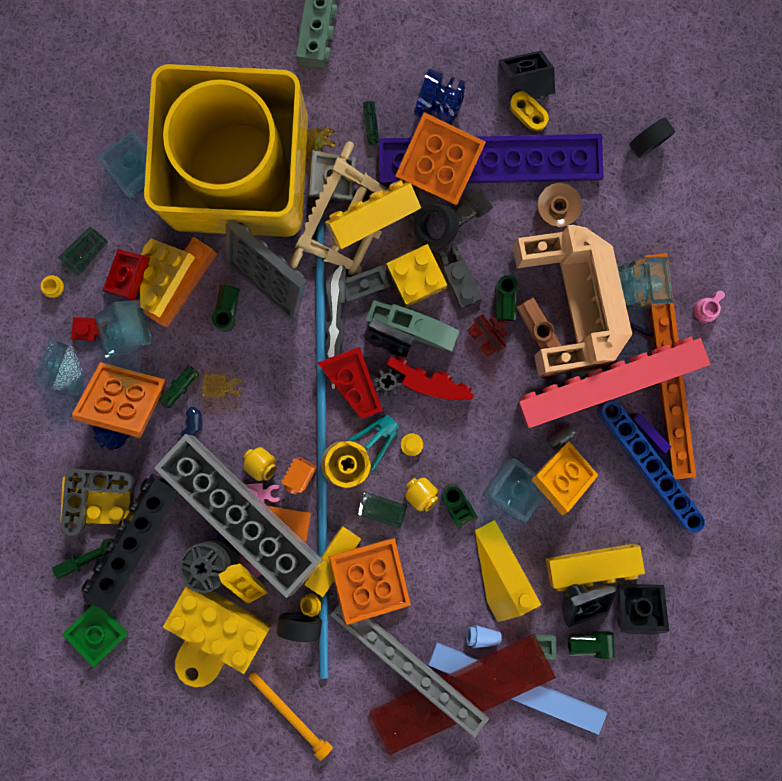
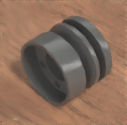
[179,538,241,593]

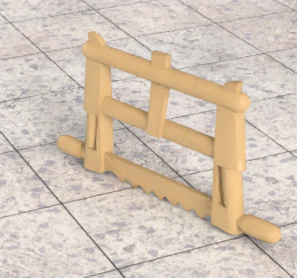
[289,141,390,276]

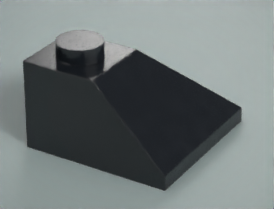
[499,50,555,99]

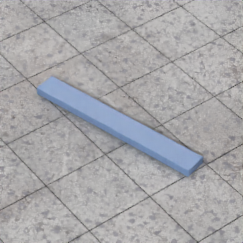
[428,642,607,735]

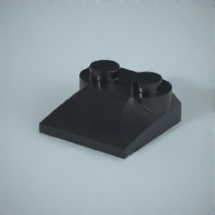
[561,584,617,628]
[617,584,669,635]

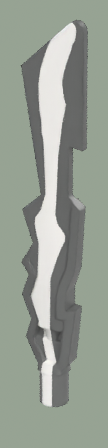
[325,265,346,389]

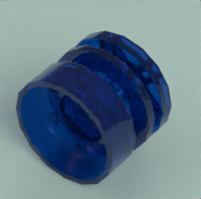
[414,68,466,125]

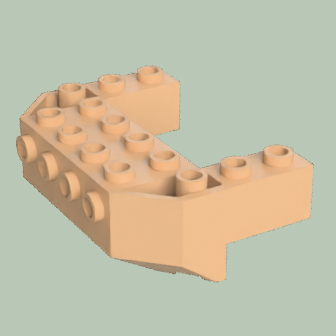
[512,225,632,377]

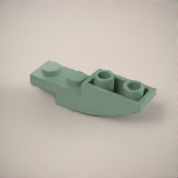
[366,300,460,352]

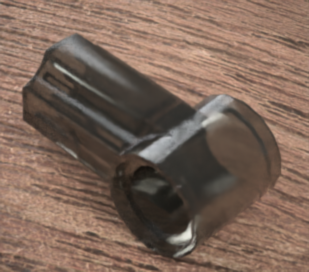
[452,188,493,228]

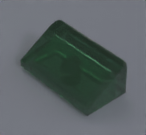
[357,492,407,528]

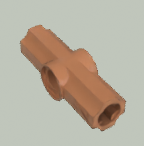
[516,297,561,350]

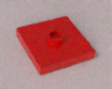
[103,249,150,301]

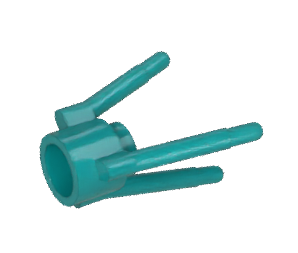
[349,414,399,471]

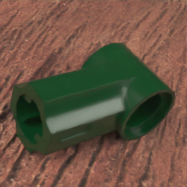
[495,275,518,322]
[212,285,240,332]
[568,631,615,659]

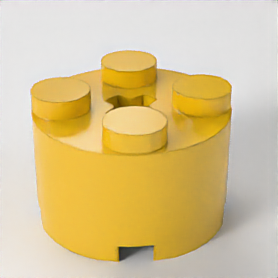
[321,441,371,488]

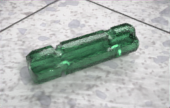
[363,101,379,146]

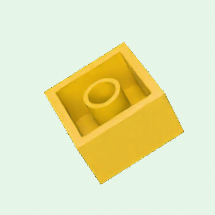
[386,244,447,308]

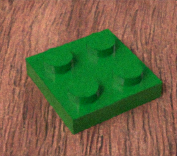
[62,605,129,668]

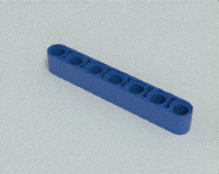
[597,401,705,533]

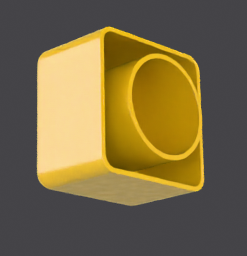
[144,64,308,237]

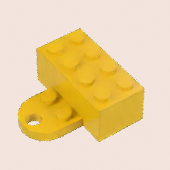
[163,586,272,687]

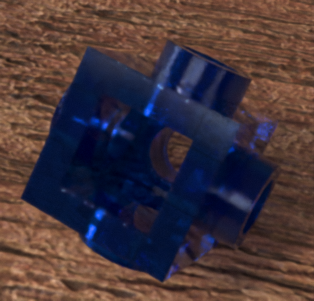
[92,426,131,451]

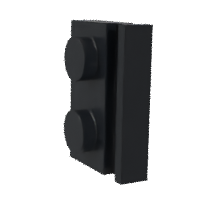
[365,319,415,358]

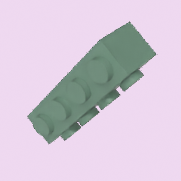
[296,0,338,69]

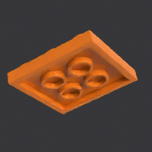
[395,112,486,206]
[72,362,166,438]
[328,538,411,625]

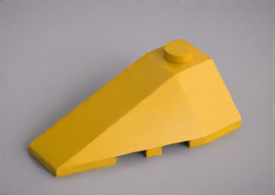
[475,520,541,622]

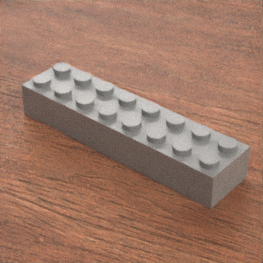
[154,434,324,598]

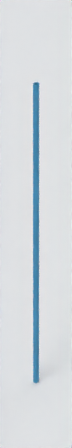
[314,137,328,679]

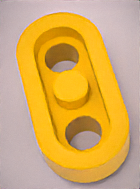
[510,91,549,132]

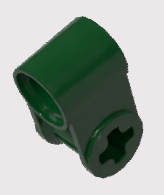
[441,484,478,530]

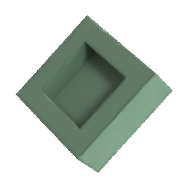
[532,634,556,660]

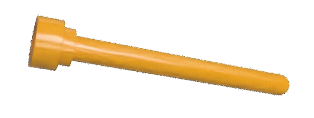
[249,672,333,761]

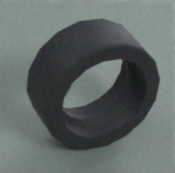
[629,117,676,158]
[413,203,459,247]
[277,613,322,642]

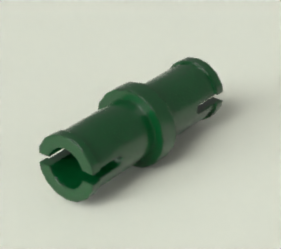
[159,365,200,408]

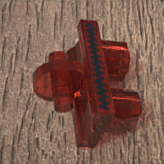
[467,314,508,356]

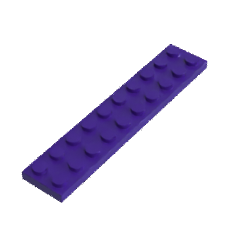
[379,134,604,185]

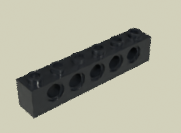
[81,473,179,612]

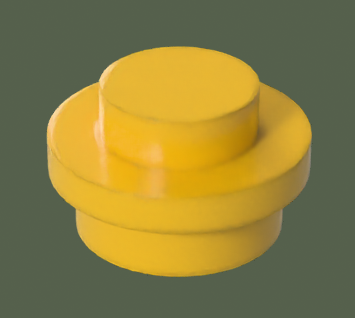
[40,275,64,298]
[401,433,423,456]
[300,593,321,617]

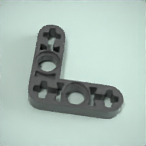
[61,469,135,536]

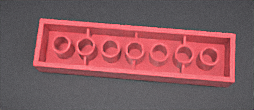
[517,336,711,428]

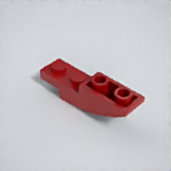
[387,355,474,400]

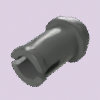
[546,424,576,451]

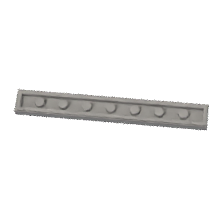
[330,604,489,738]

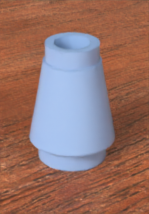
[466,625,501,648]

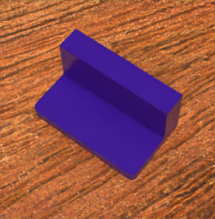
[619,413,671,464]

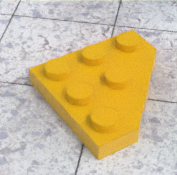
[140,238,195,317]

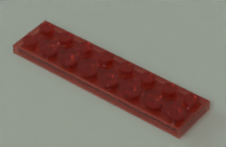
[369,633,556,755]

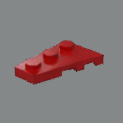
[317,347,383,419]

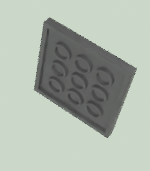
[225,220,306,320]

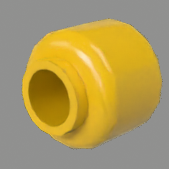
[243,447,277,481]
[405,477,439,511]

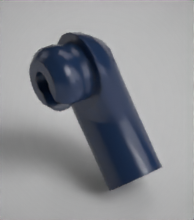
[180,407,203,437]

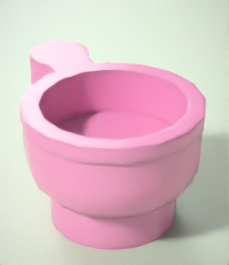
[693,291,725,323]

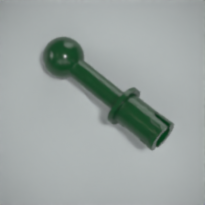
[52,538,111,580]

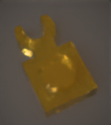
[306,128,335,156]
[202,374,243,398]

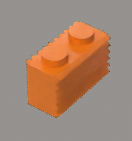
[281,457,317,495]

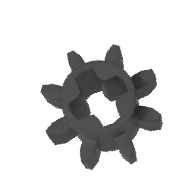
[374,368,402,397]

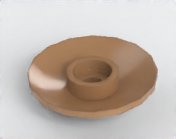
[537,183,582,228]

